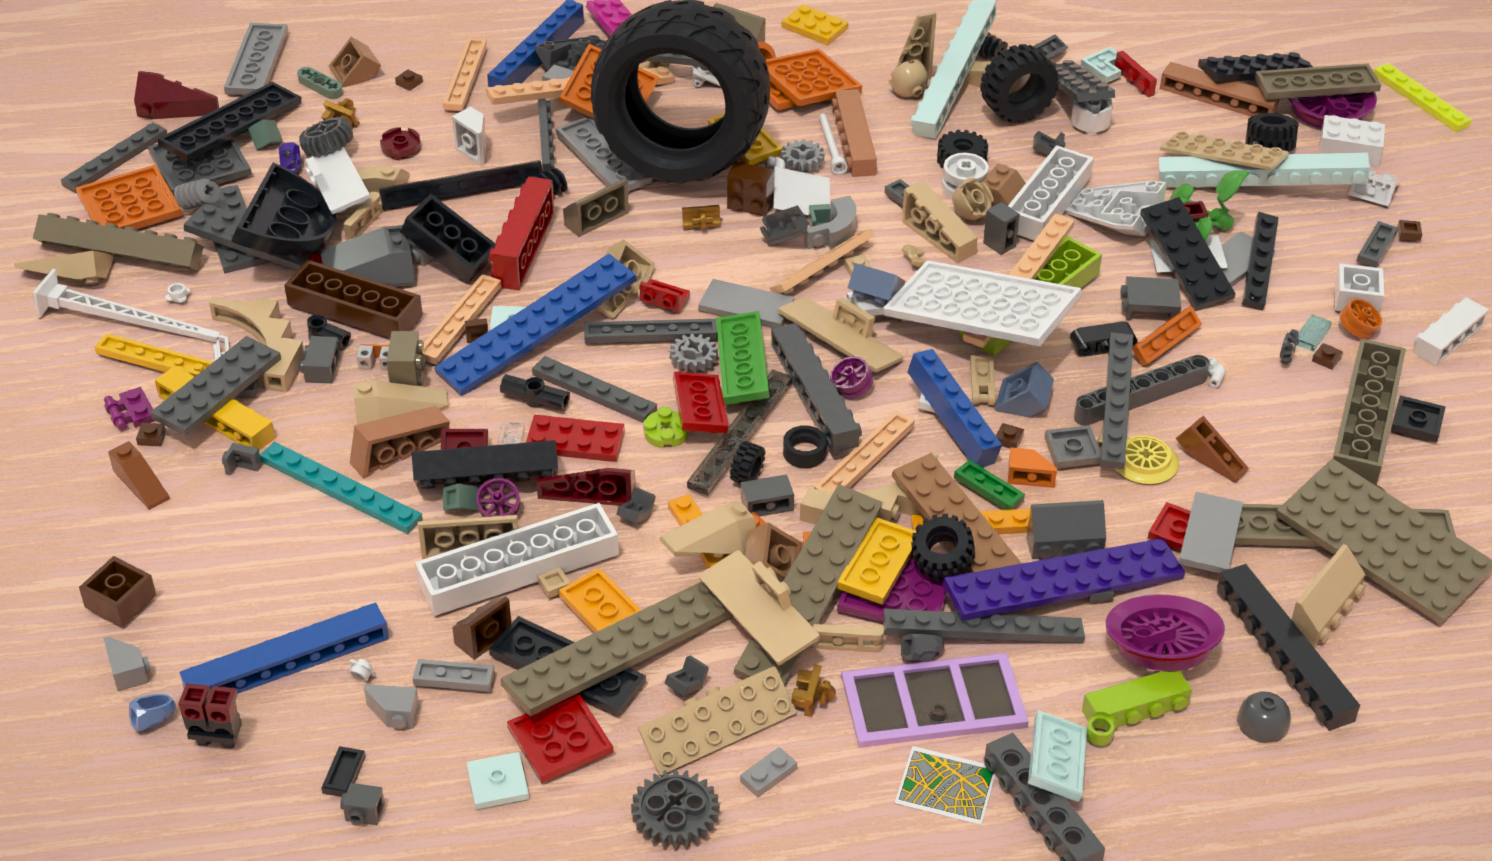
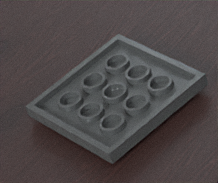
[148,139,252,196]

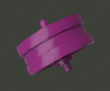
[830,356,873,399]
[476,478,521,517]

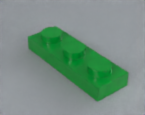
[954,460,1025,510]

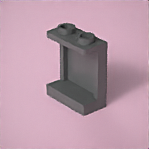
[1120,276,1181,320]

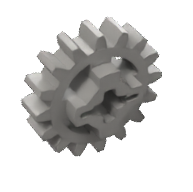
[781,139,825,172]
[670,334,718,373]

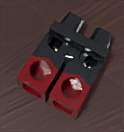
[178,683,242,749]

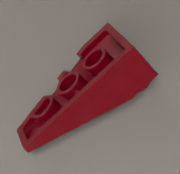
[134,71,219,119]
[537,468,636,506]

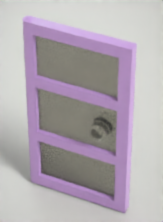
[840,653,1029,748]

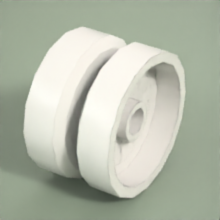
[942,153,989,199]

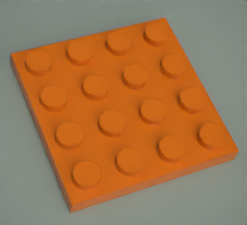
[558,44,659,119]
[766,49,863,107]
[76,165,183,229]

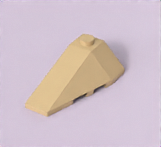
[14,251,114,284]
[659,502,756,558]

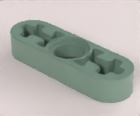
[297,67,343,99]

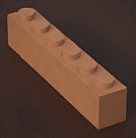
[1160,61,1280,116]
[831,89,877,177]

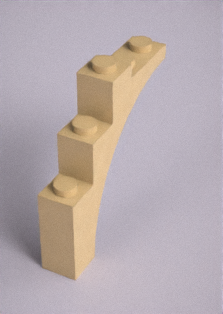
[209,297,305,392]
[800,451,938,524]

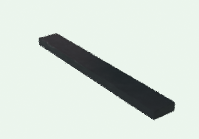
[379,160,543,210]

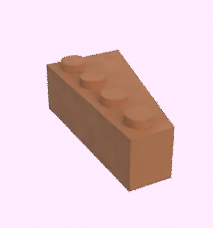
[350,406,450,479]

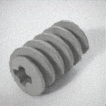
[174,178,220,210]

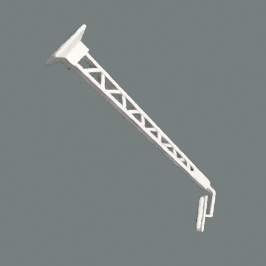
[33,268,229,360]

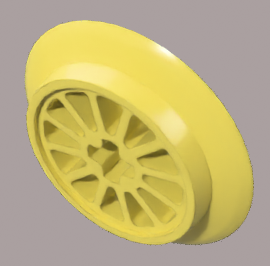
[1115,435,1179,484]

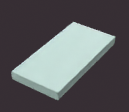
[1028,710,1087,802]

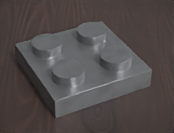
[1044,425,1101,469]

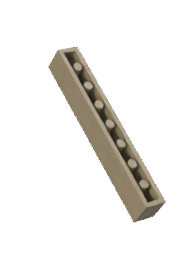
[33,212,204,271]

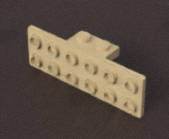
[1160,131,1289,170]
[778,297,903,372]
[699,550,820,665]
[638,666,796,776]

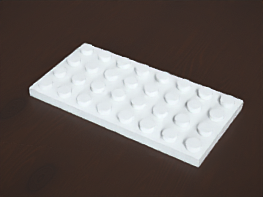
[883,260,1082,346]

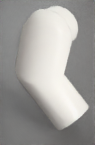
[766,156,785,170]
[1208,357,1225,388]

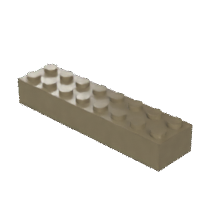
[1333,338,1406,485]

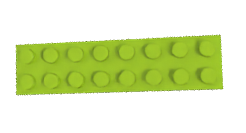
[959,236,1102,356]

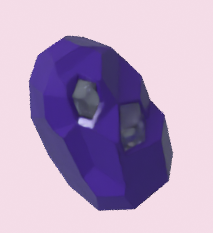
[279,142,302,175]

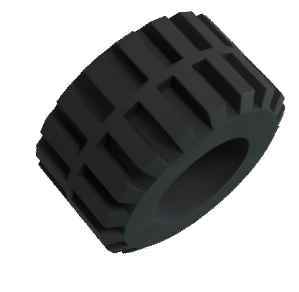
[1245,113,1299,152]
[911,514,975,582]

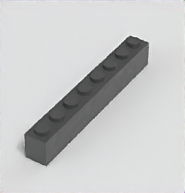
[771,323,862,452]

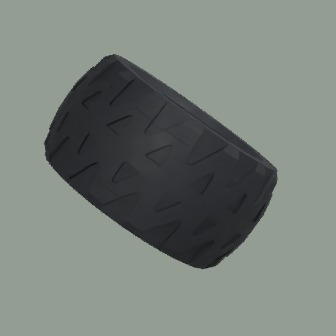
[591,0,770,184]

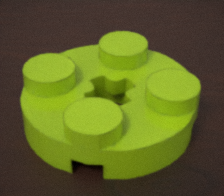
[643,407,689,448]

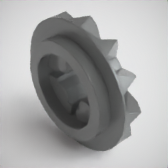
[1280,329,1299,364]

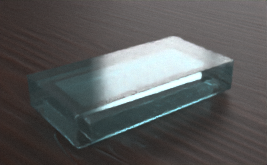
[1297,314,1332,351]

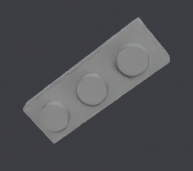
[413,659,495,692]

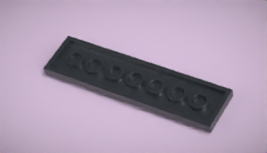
[158,82,302,162]

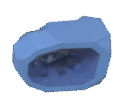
[129,694,176,732]

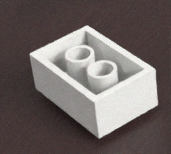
[1318,115,1385,166]

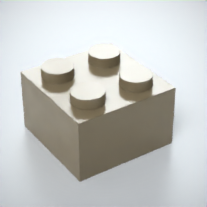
[387,331,426,386]

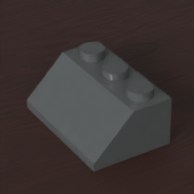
[1026,500,1106,559]

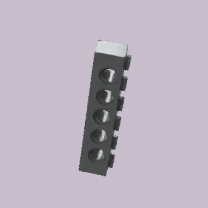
[984,733,1105,861]

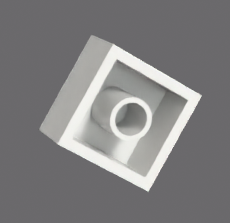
[1334,263,1384,313]

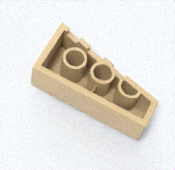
[902,180,978,264]

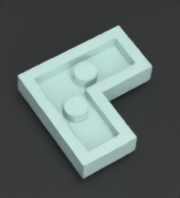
[1081,47,1121,83]

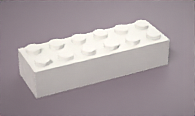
[1008,145,1094,241]

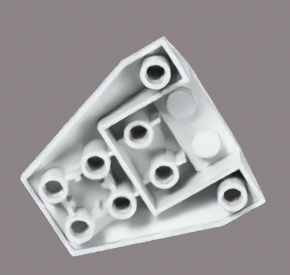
[1066,180,1167,236]

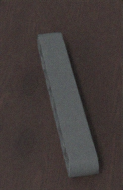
[1074,355,1210,426]

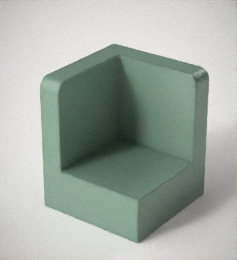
[248,120,283,149]
[808,204,831,227]
[443,484,480,512]

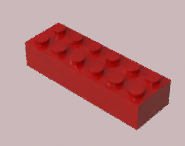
[489,177,554,291]

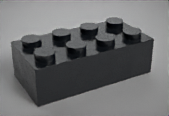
[400,194,496,284]

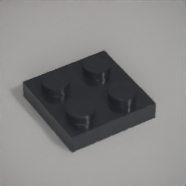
[1391,395,1446,442]

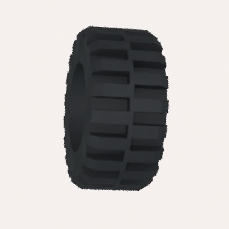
[980,44,1059,123]

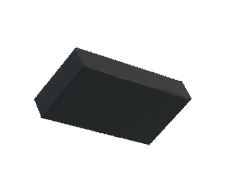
[321,746,365,797]

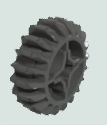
[299,117,353,157]

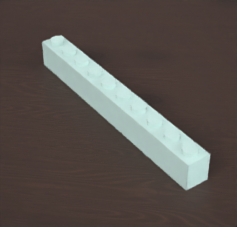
[910,0,997,139]
[1159,153,1370,188]

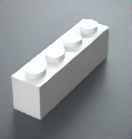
[1413,297,1489,366]

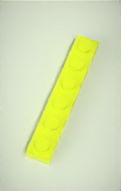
[1374,63,1472,132]

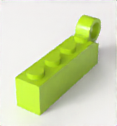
[1082,670,1192,746]

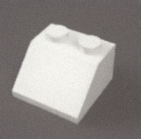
[452,107,487,166]

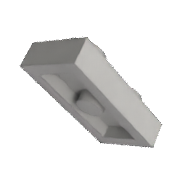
[740,747,798,797]

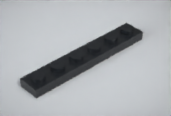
[1242,212,1279,310]

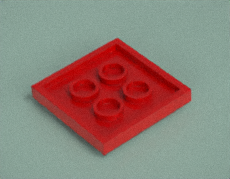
[507,693,614,783]

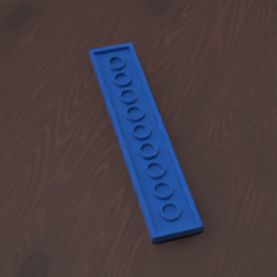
[434,253,637,396]

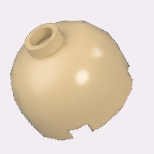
[888,59,928,98]
[952,177,994,220]

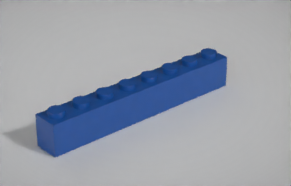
[487,0,584,87]
[179,602,389,694]

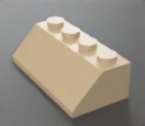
[418,515,519,559]
[1291,544,1366,648]

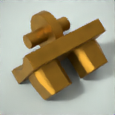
[321,98,360,127]
[682,205,721,229]
[791,664,836,717]

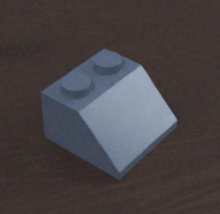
[847,263,905,305]
[994,362,1054,417]

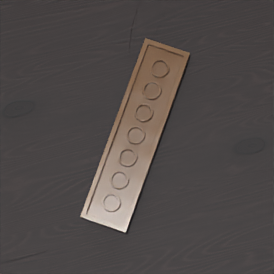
[891,452,1022,614]

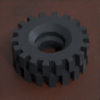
[937,130,988,168]

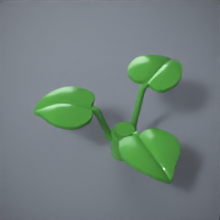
[1170,170,1249,241]

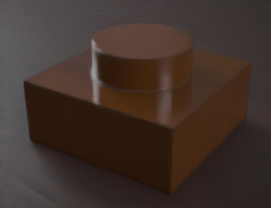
[395,69,423,91]
[1397,220,1422,241]
[464,318,488,343]
[1312,343,1343,370]
[136,423,166,446]
[996,423,1024,448]

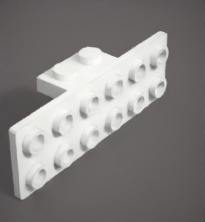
[305,147,370,214]

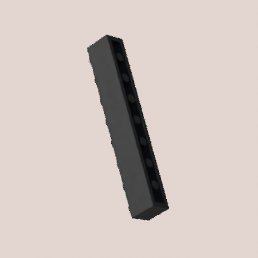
[1217,564,1360,731]

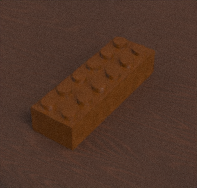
[284,260,423,338]

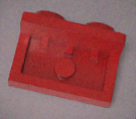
[639,279,690,312]

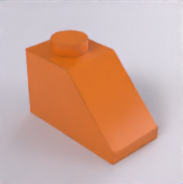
[1007,447,1057,488]

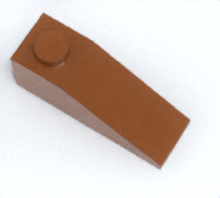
[1175,416,1249,482]
[108,441,170,510]

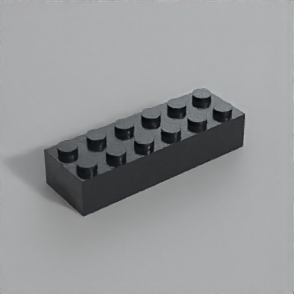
[411,440,558,489]

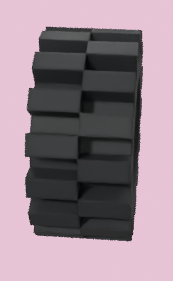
[729,441,766,484]

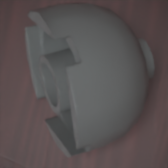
[1237,691,1291,743]

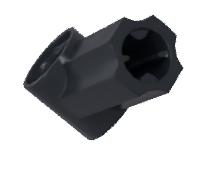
[307,314,351,350]

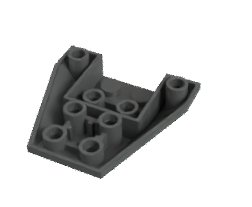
[535,35,607,71]
[320,225,415,287]

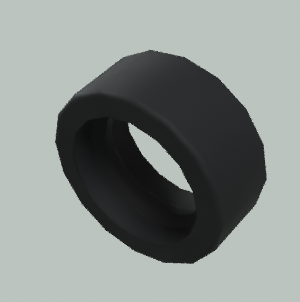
[783,425,827,468]

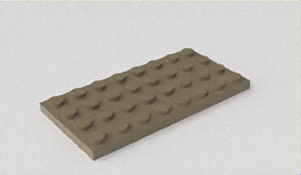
[1275,458,1492,624]

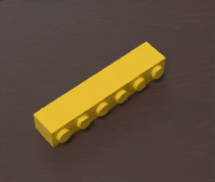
[155,366,275,450]

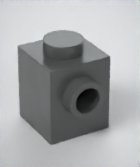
[340,783,385,825]

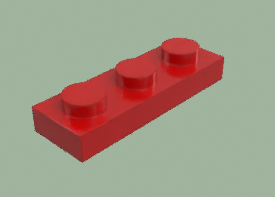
[1115,51,1157,97]

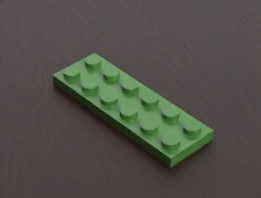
[716,311,770,405]

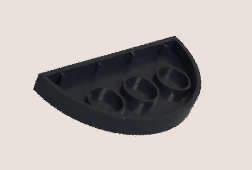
[231,162,337,256]

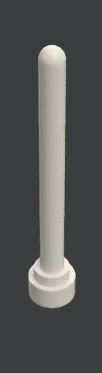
[819,113,848,175]

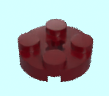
[380,127,421,160]

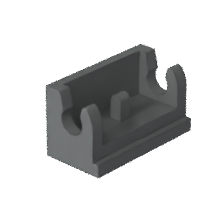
[760,205,809,246]

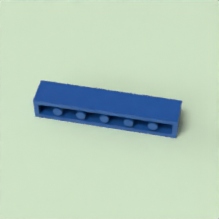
[907,349,1002,467]

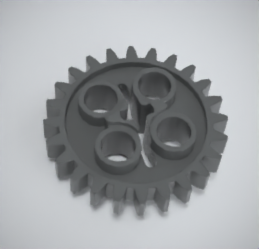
[631,769,720,849]

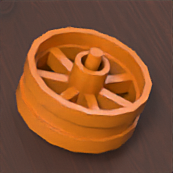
[1340,298,1382,339]

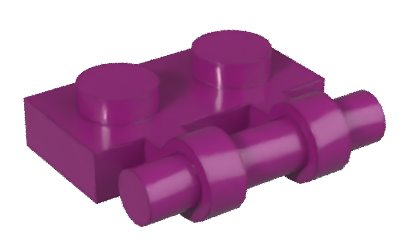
[104,387,155,430]

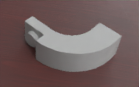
[805,195,857,250]

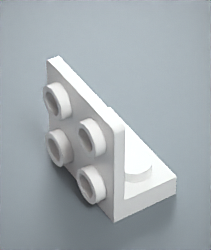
[1348,169,1400,206]

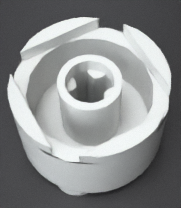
[1071,98,1113,136]

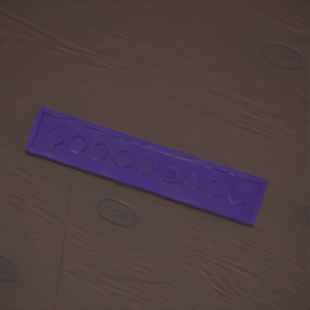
[943,539,1186,621]

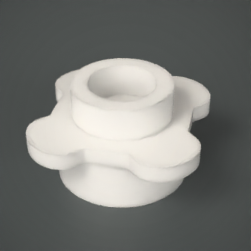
[165,283,190,303]
[349,659,376,682]

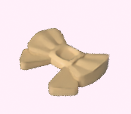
[902,244,927,267]

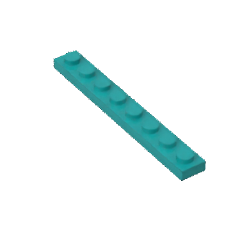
[260,442,423,534]

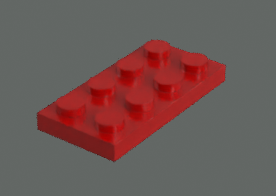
[673,372,729,434]
[526,415,625,462]

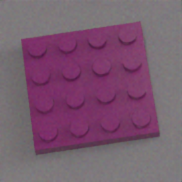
[837,552,948,622]

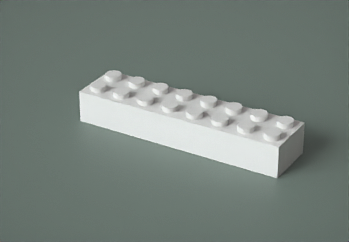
[415,503,619,616]

